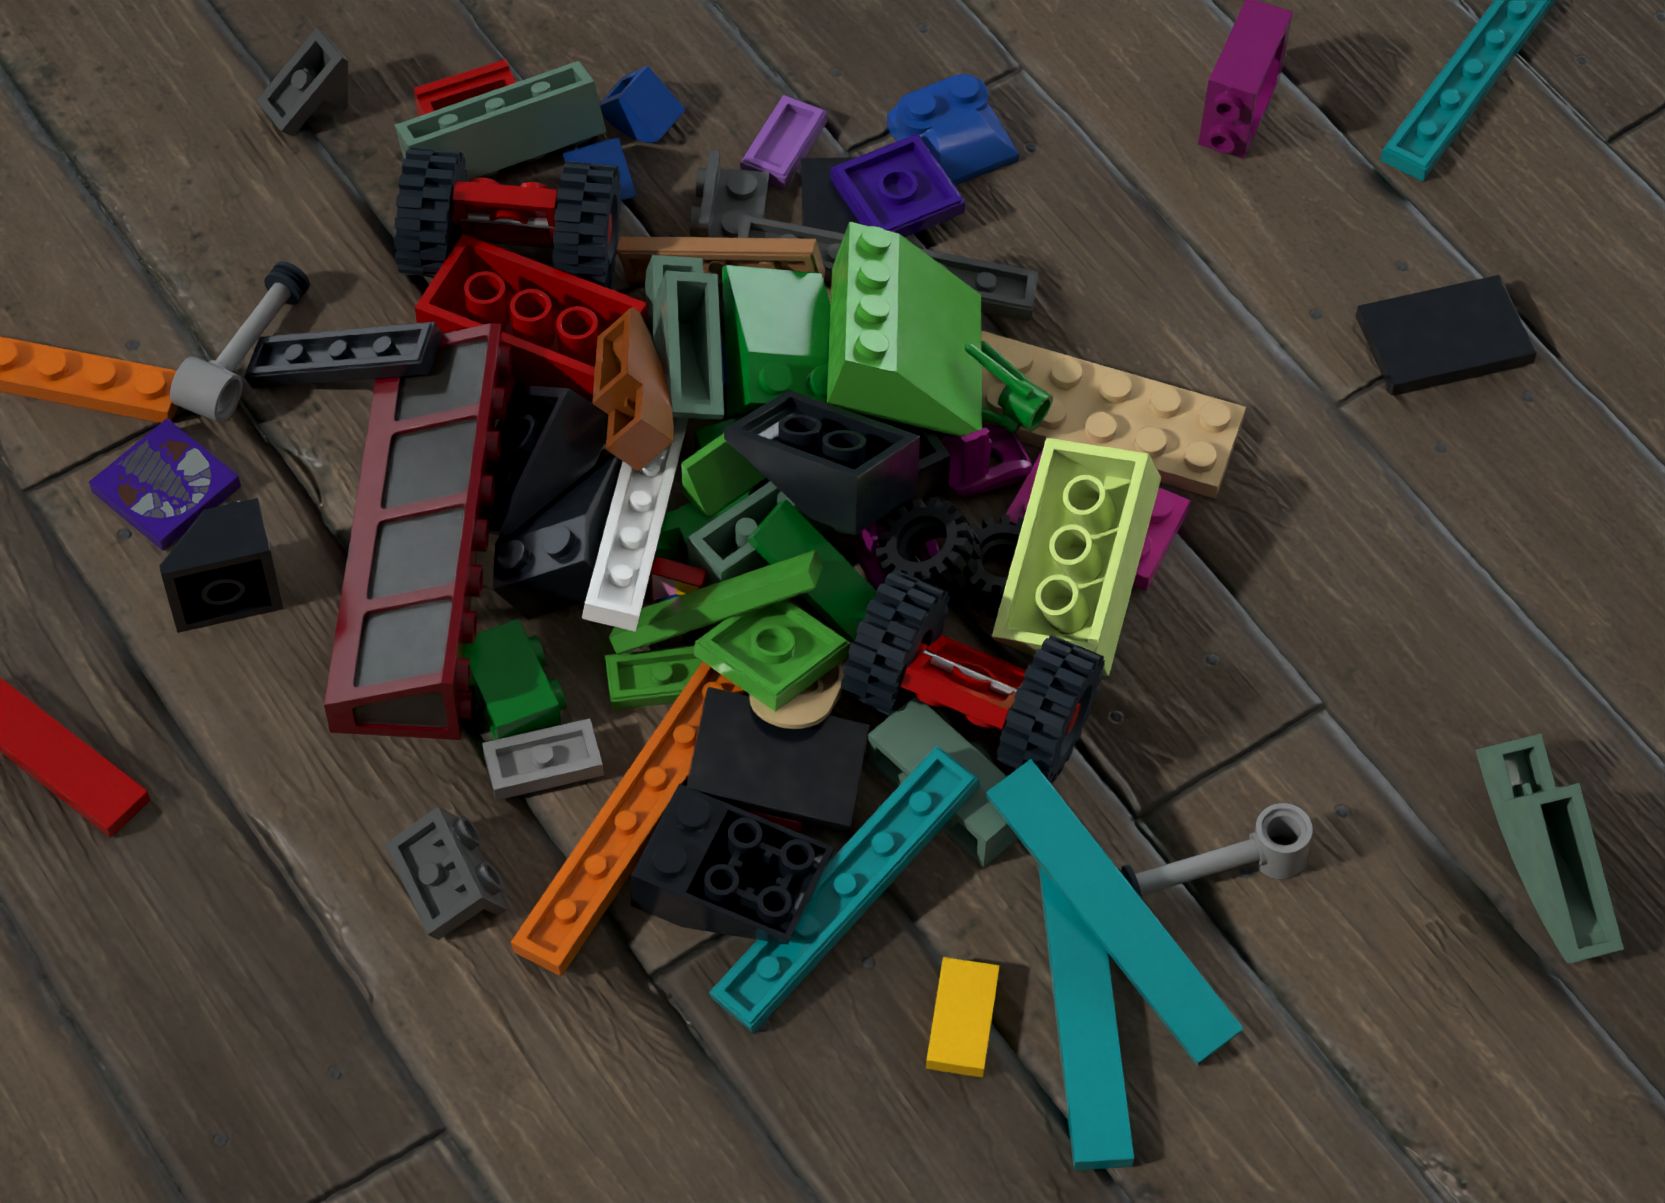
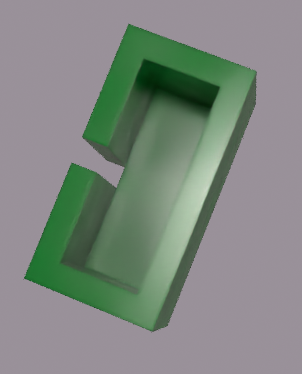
[464,618,567,740]

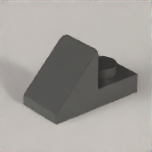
[256,28,348,136]

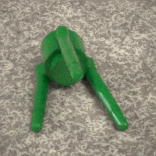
[964,341,1053,434]

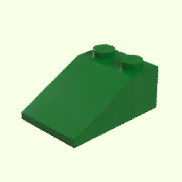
[722,265,831,419]

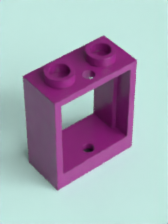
[1198,0,1293,159]

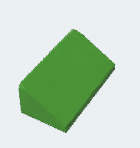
[681,433,766,517]

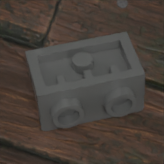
[690,150,769,238]
[385,807,508,940]

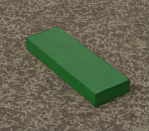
[746,499,876,646]

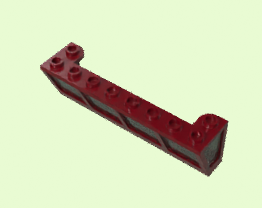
[324,323,516,740]

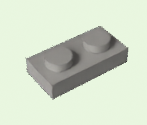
[482,718,604,800]

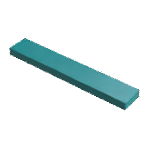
[1380,0,1556,182]
[709,745,981,1034]
[986,759,1244,1066]
[1038,864,1134,1171]

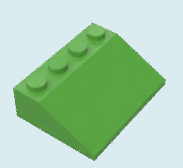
[827,222,982,437]

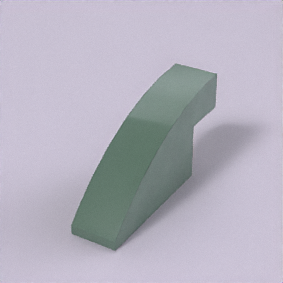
[645,255,724,420]
[1475,733,1624,963]

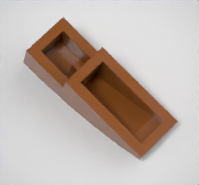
[592,307,674,472]

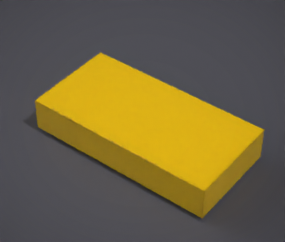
[926,957,1000,1078]

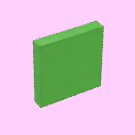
[694,599,851,712]

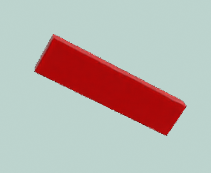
[0,677,150,838]

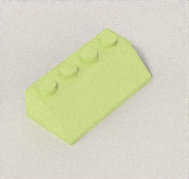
[992,438,1161,676]

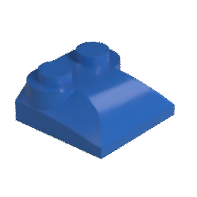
[887,74,1019,186]

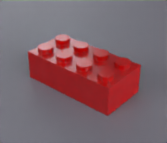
[415,234,648,403]

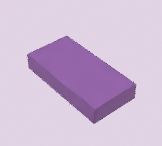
[740,95,827,190]

